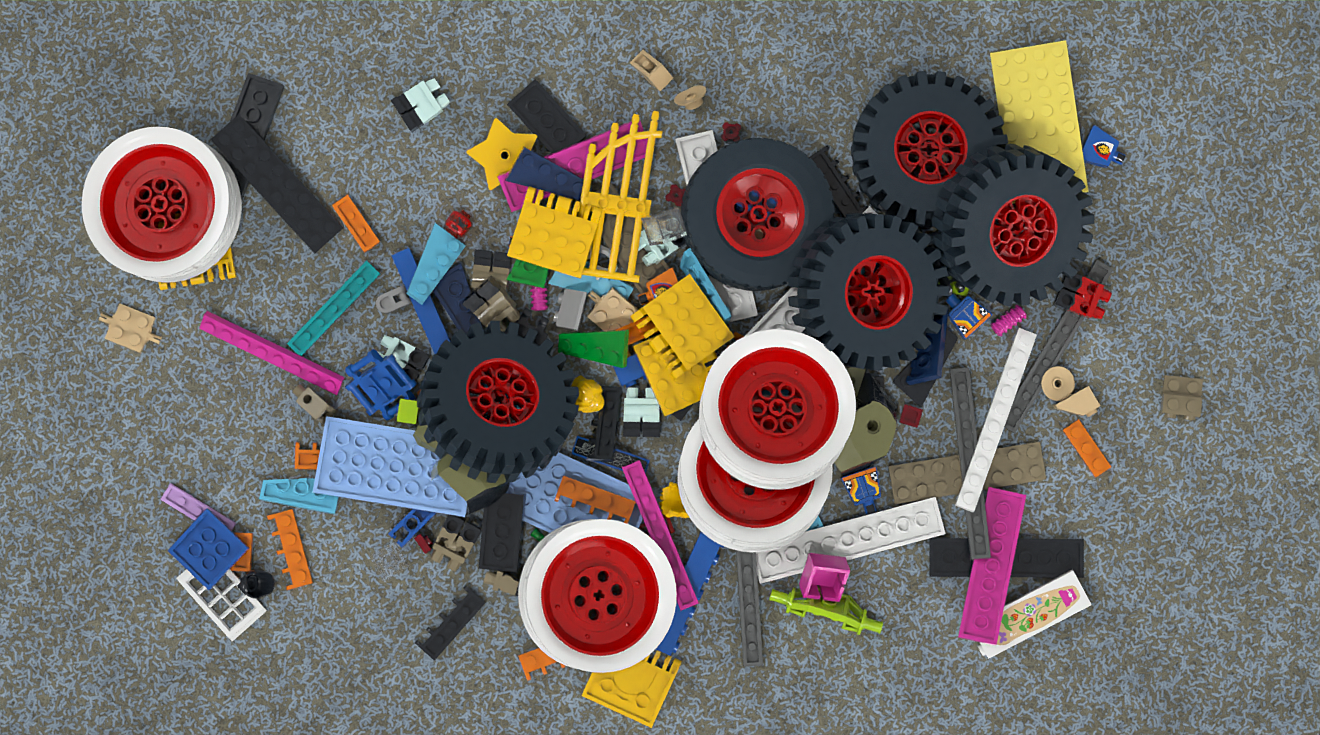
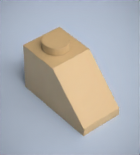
[630,50,673,91]
[1054,386,1100,417]

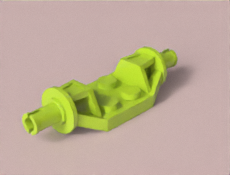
[769,586,883,635]

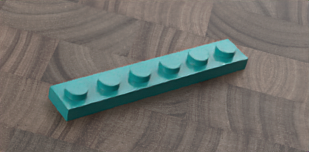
[287,261,381,356]

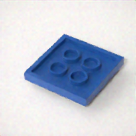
[168,508,249,590]

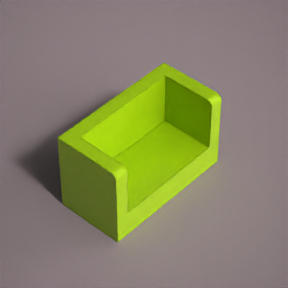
[397,399,421,424]

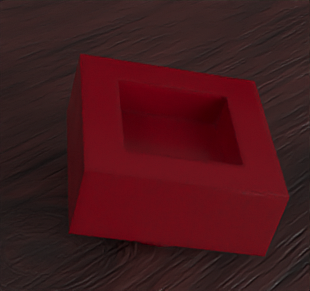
[899,404,923,428]
[414,534,433,554]

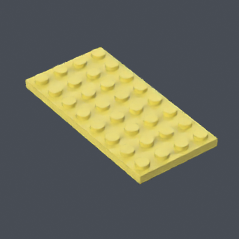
[990,40,1089,204]

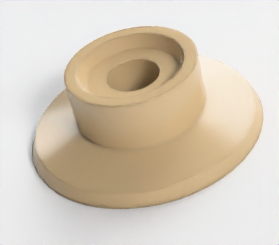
[674,85,706,110]
[1041,366,1075,401]

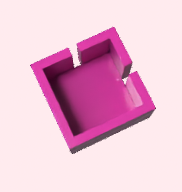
[799,553,850,602]

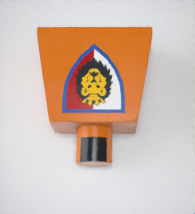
[638,268,678,306]

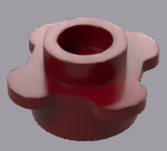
[721,122,741,142]
[665,184,686,207]

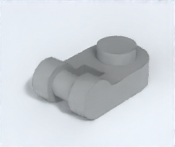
[376,285,412,314]

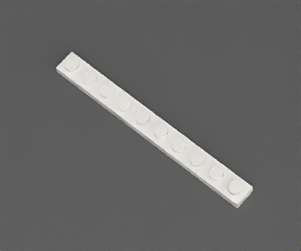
[955,328,1037,512]

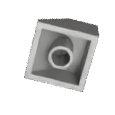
[553,288,588,332]

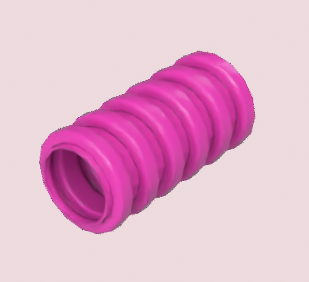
[530,283,548,311]
[991,304,1027,337]

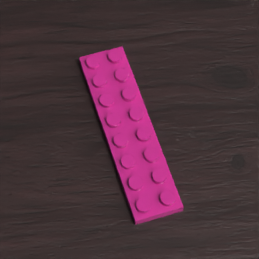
[497,119,648,212]
[958,487,1026,646]

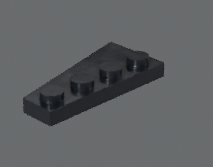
[892,328,958,408]

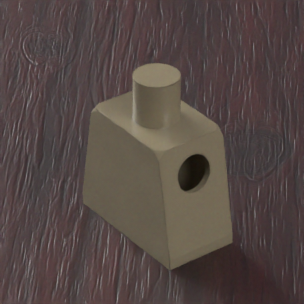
[293,384,337,425]

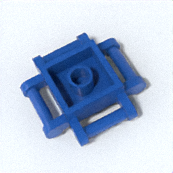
[345,349,417,421]

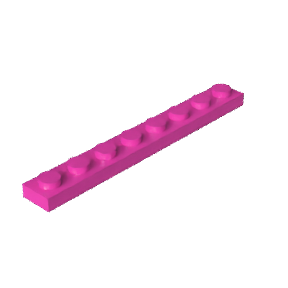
[199,311,345,395]
[622,460,699,611]

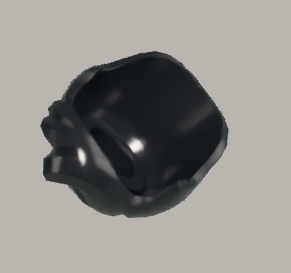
[237,569,275,599]

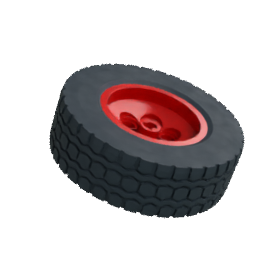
[680,137,835,291]

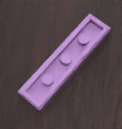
[160,483,236,531]

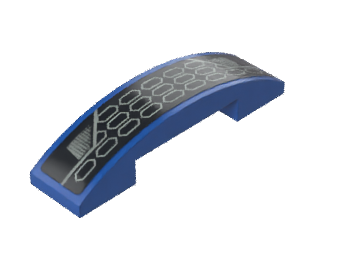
[571,436,650,473]

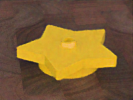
[466,118,537,190]

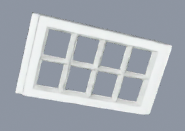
[176,569,267,642]

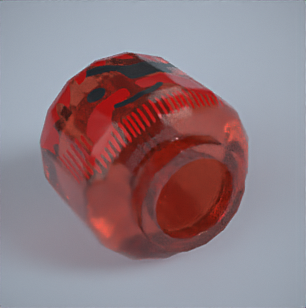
[444,210,473,239]

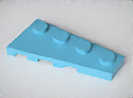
[406,223,466,305]
[679,248,731,325]
[548,261,634,299]

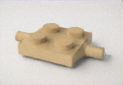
[587,287,639,331]
[99,304,162,354]

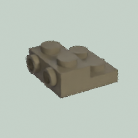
[1160,375,1203,421]

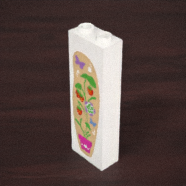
[978,569,1091,659]

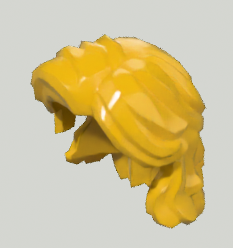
[571,375,604,413]
[659,482,689,518]

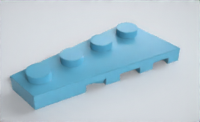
[259,478,339,515]

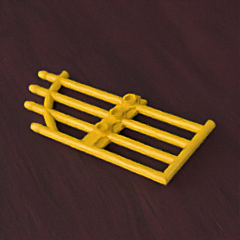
[578,111,663,283]

